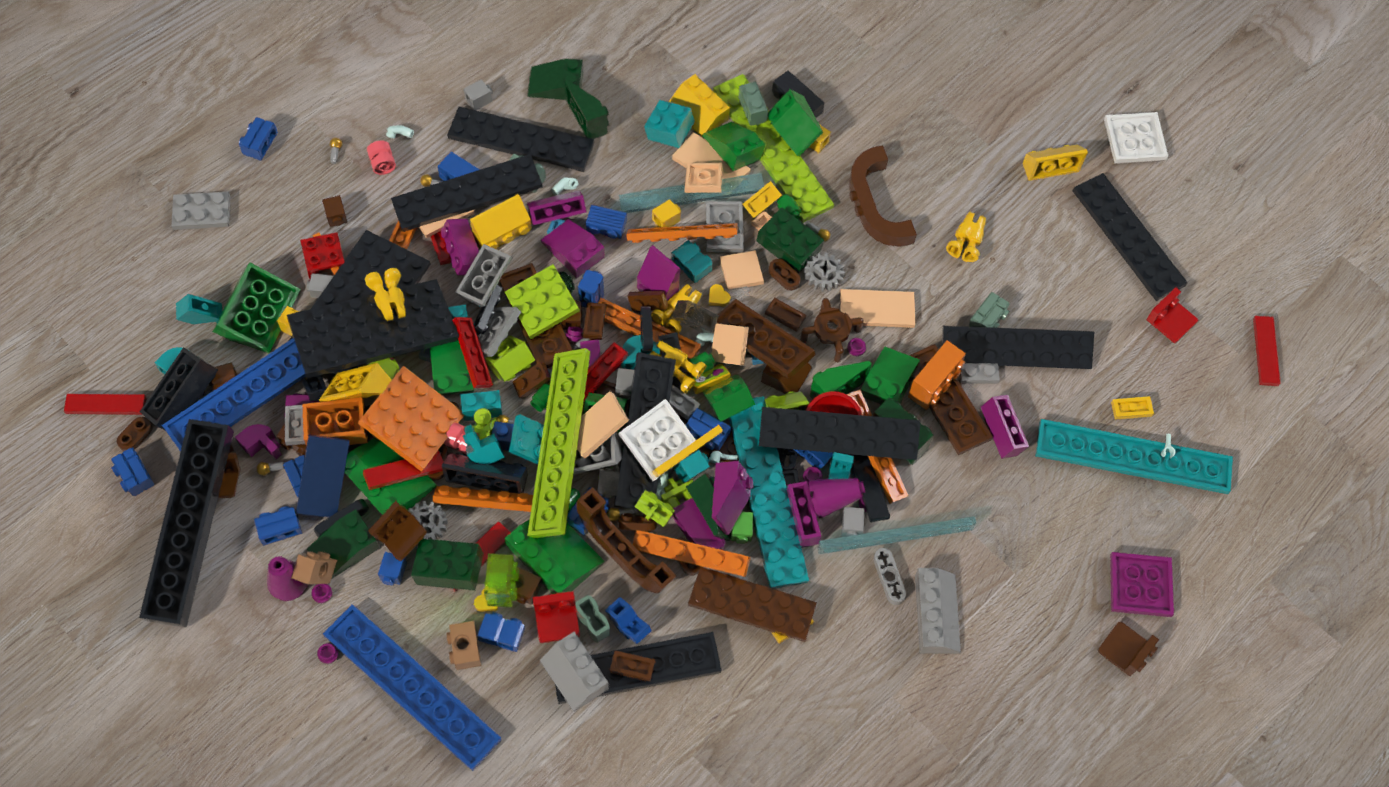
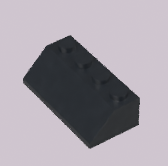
[140,347,218,431]
[442,453,528,494]

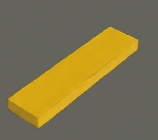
[652,425,722,477]

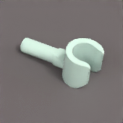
[1161,434,1175,459]
[709,451,738,464]

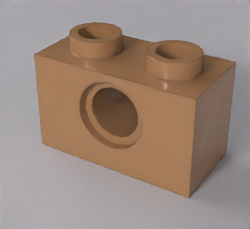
[291,552,337,584]
[446,621,481,670]

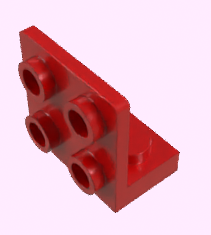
[300,233,344,280]
[1146,287,1199,343]
[533,591,580,643]

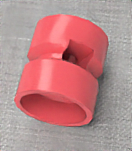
[367,140,396,175]
[444,422,478,455]

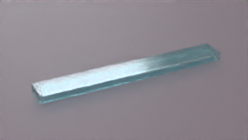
[619,173,764,213]
[817,516,976,554]

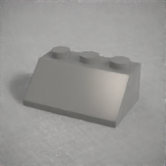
[456,244,513,307]
[573,432,623,474]
[540,632,609,712]

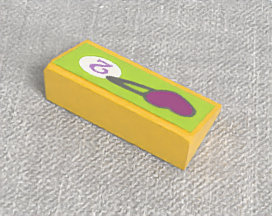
[691,363,731,394]

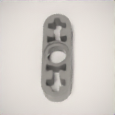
[873,548,906,605]

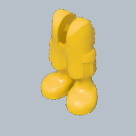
[946,211,986,262]
[365,268,406,321]
[651,284,702,334]
[650,341,707,393]

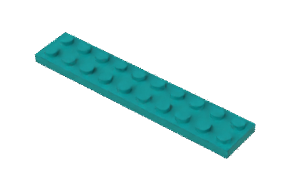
[729,396,809,589]
[1035,419,1233,494]

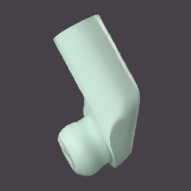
[386,125,414,139]
[551,178,578,195]
[695,332,714,346]
[656,472,668,500]

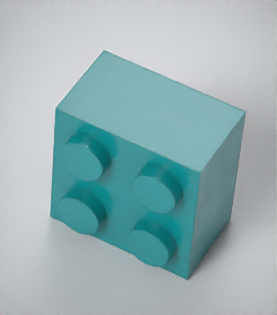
[644,100,694,148]

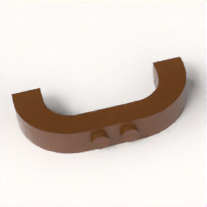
[849,145,917,247]
[576,487,676,593]

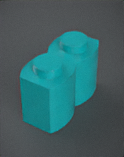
[671,240,712,283]

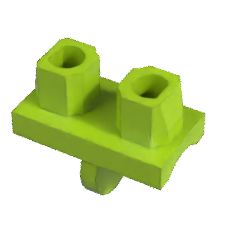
[472,408,497,440]
[661,477,693,509]
[634,490,675,527]

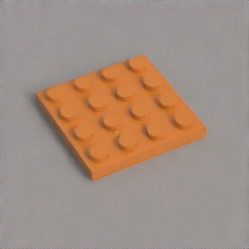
[358,366,464,472]

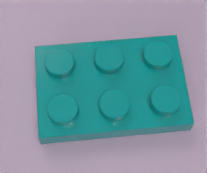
[509,414,544,464]

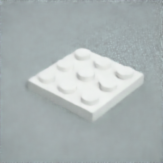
[1104,112,1168,163]
[618,399,696,481]

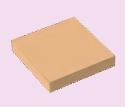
[685,163,723,193]
[719,251,764,291]
[711,324,749,365]

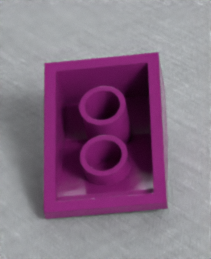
[541,219,605,279]
[637,245,680,301]
[712,461,753,535]

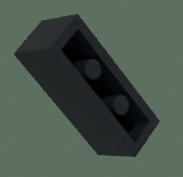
[772,70,825,118]

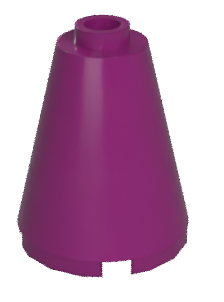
[809,478,866,519]
[267,556,308,601]

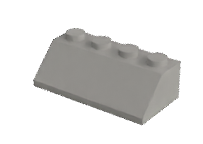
[915,568,961,654]

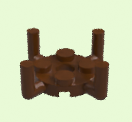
[800,298,864,363]

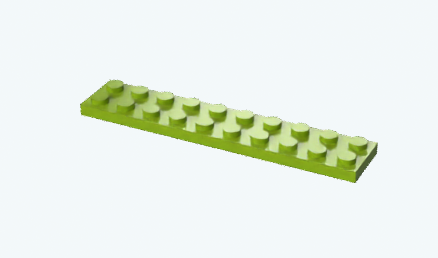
[713,74,834,223]
[527,348,590,538]

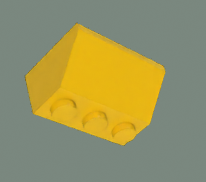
[669,74,730,138]
[1022,144,1088,181]
[470,194,532,249]
[319,363,392,402]

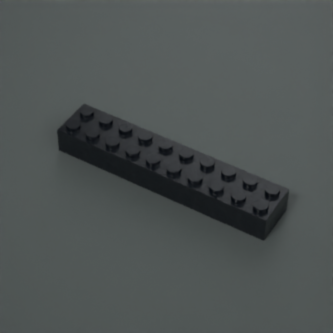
[139,419,234,628]

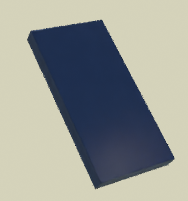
[296,434,350,517]

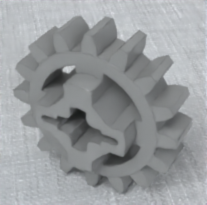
[804,253,845,292]
[409,501,448,544]

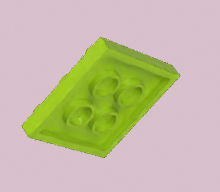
[505,264,580,339]

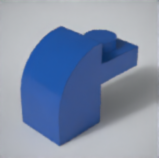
[605,597,652,644]

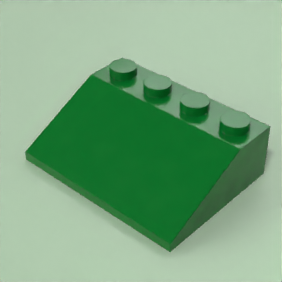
[212,262,301,353]
[344,437,437,515]
[505,519,605,594]

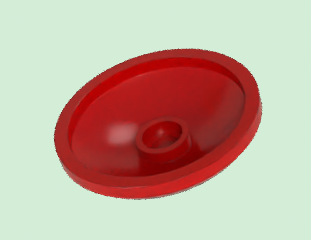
[806,391,862,415]

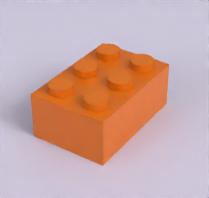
[908,340,966,410]
[302,397,368,446]

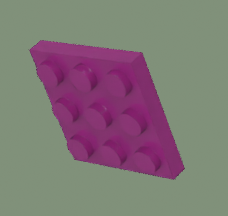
[1110,552,1174,617]

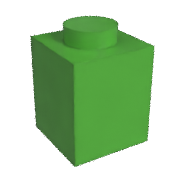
[731,512,753,544]

